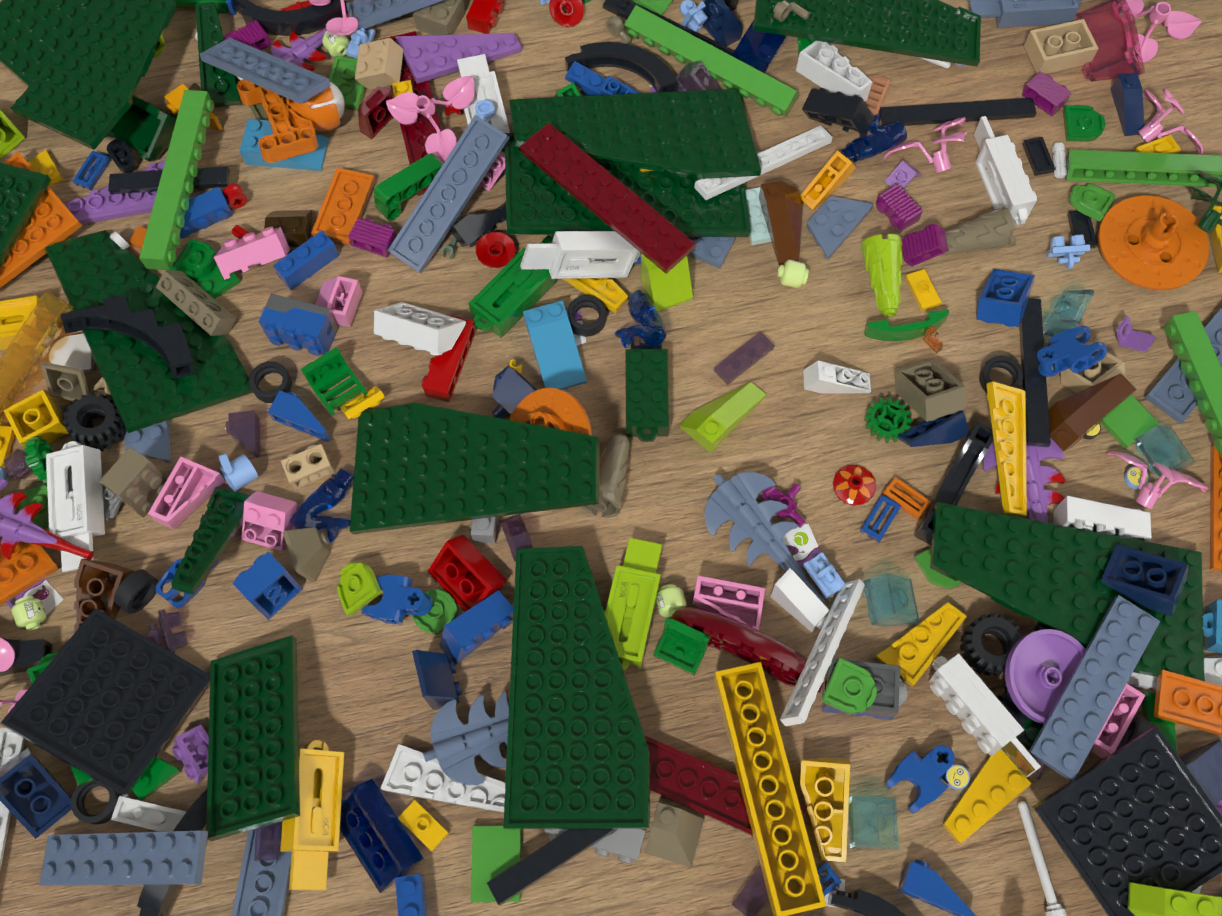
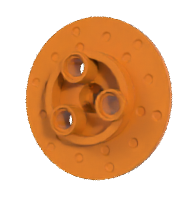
[1098,195,1209,291]
[509,388,592,435]

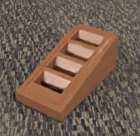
[864,74,891,118]

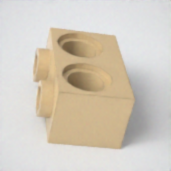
[281,444,335,490]

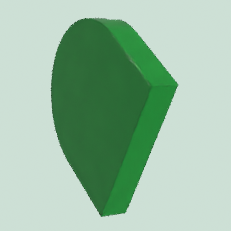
[1063,105,1106,142]
[171,239,216,279]

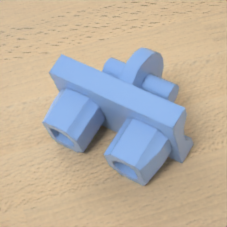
[680,0,708,32]
[346,28,376,58]
[1046,235,1090,269]
[803,552,846,599]

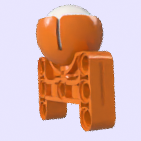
[237,76,345,163]

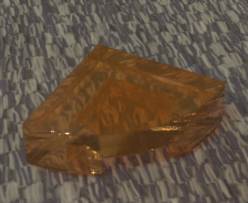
[922,326,943,354]

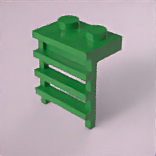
[300,347,368,416]
[653,617,710,676]

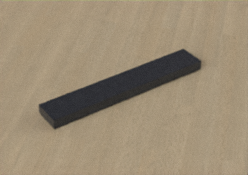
[108,166,230,194]
[487,829,617,906]

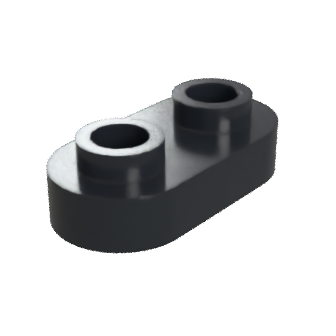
[107,139,138,173]

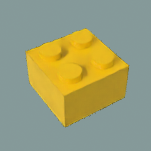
[3,390,68,448]

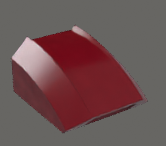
[358,86,394,139]

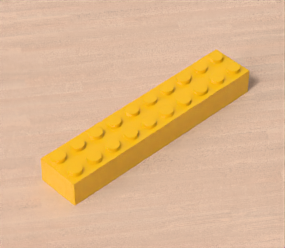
[713,662,826,916]

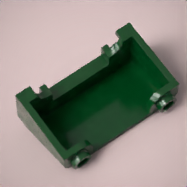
[105,94,177,162]

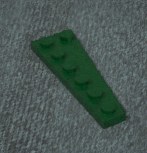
[195,2,242,107]
[171,487,251,595]

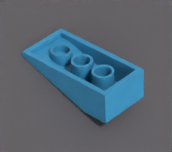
[240,119,329,171]
[523,301,587,390]

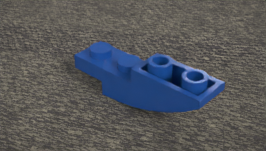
[565,61,639,96]

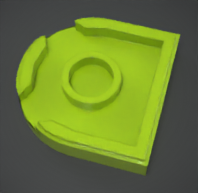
[337,562,382,616]

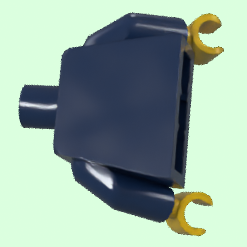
[492,359,538,419]

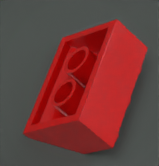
[428,534,508,612]

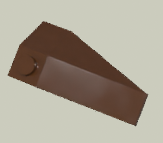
[759,181,803,265]
[1049,374,1137,451]
[74,558,134,633]

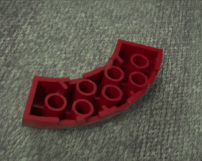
[671,606,823,693]

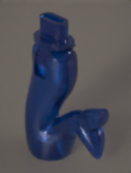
[840,114,907,162]
[614,290,666,348]
[290,468,354,543]

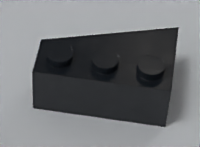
[802,88,875,138]

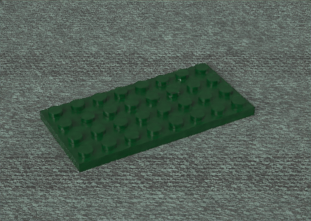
[206,635,300,841]

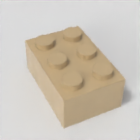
[1024,19,1099,74]

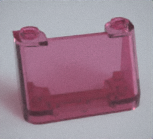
[1077,0,1145,82]

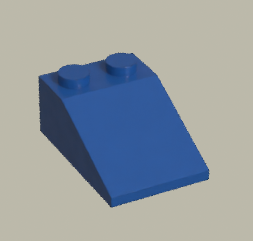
[976,269,1035,327]

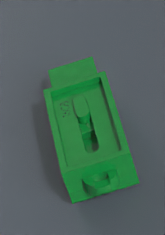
[468,235,556,338]

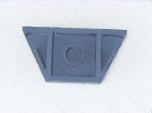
[806,196,873,261]
[124,420,172,463]

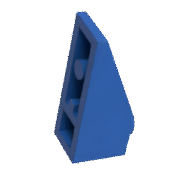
[268,391,331,442]
[898,859,976,916]

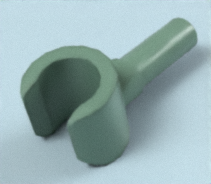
[441,236,457,259]

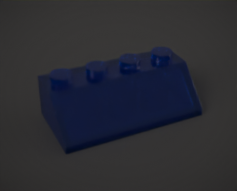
[731,20,787,73]
[340,779,424,893]

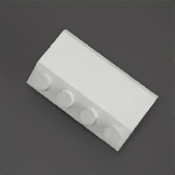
[374,302,466,355]

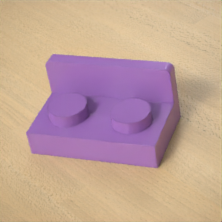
[172,725,209,784]

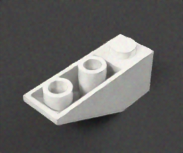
[803,361,871,394]

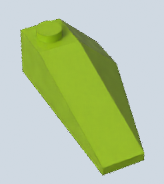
[679,382,767,453]

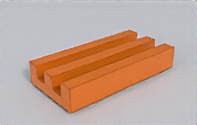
[882,477,931,520]

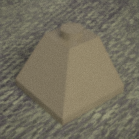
[40,362,90,401]
[283,527,330,583]
[645,803,704,867]

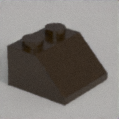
[264,210,312,247]

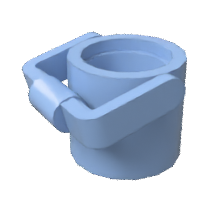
[218,453,258,492]

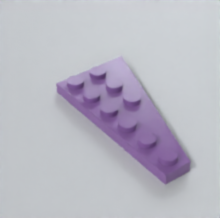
[395,33,522,84]
[64,156,167,225]

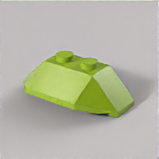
[1128,882,1222,916]

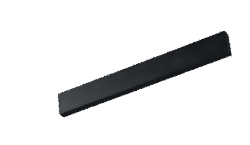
[603,0,740,59]
[879,98,1036,127]
[1020,298,1051,447]

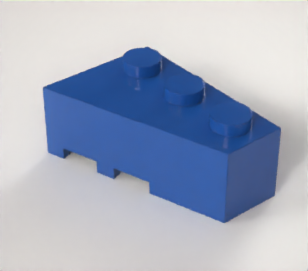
[439,590,514,665]

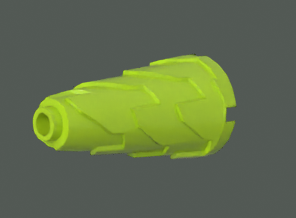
[860,234,903,317]

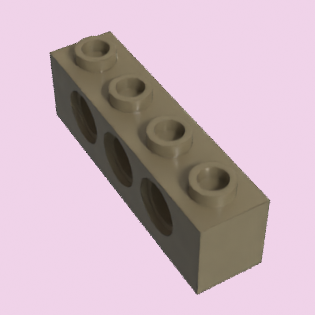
[156,270,237,336]

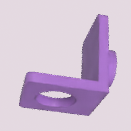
[885,160,922,189]
[1116,316,1156,352]

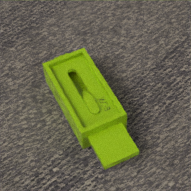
[605,538,662,671]

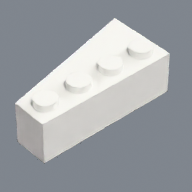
[796,41,872,102]
[1053,496,1151,542]

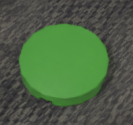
[413,589,457,634]

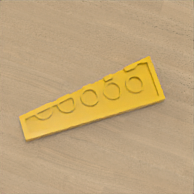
[987,381,1027,517]

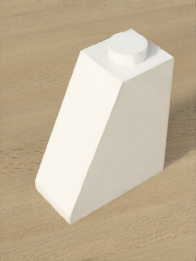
[770,568,829,632]

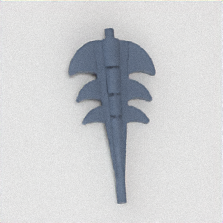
[704,472,826,604]
[423,692,509,785]

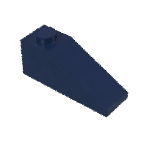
[1110,73,1145,136]
[898,410,970,447]

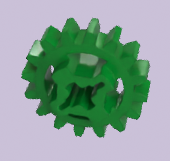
[864,397,913,443]
[24,436,54,483]

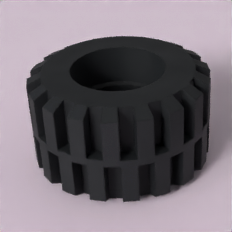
[63,393,126,452]
[960,613,1024,676]

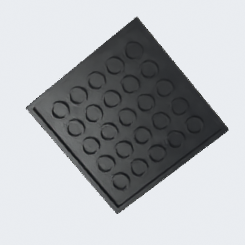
[1,608,210,798]
[1032,726,1222,916]

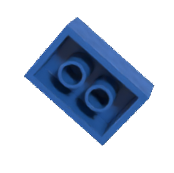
[232,552,303,620]

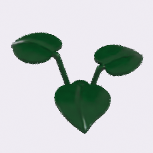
[1191,170,1222,234]

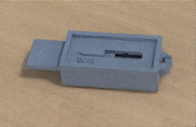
[968,0,1082,28]

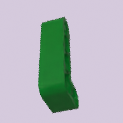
[373,153,444,221]

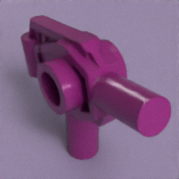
[762,483,806,528]

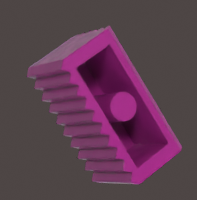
[224,20,271,50]
[1022,71,1071,116]
[876,183,923,232]
[348,218,397,258]
[902,224,949,267]

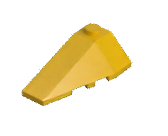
[800,757,850,862]

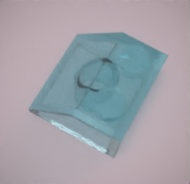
[1043,289,1095,337]
[1134,425,1195,476]
[863,573,920,627]
[848,796,899,850]

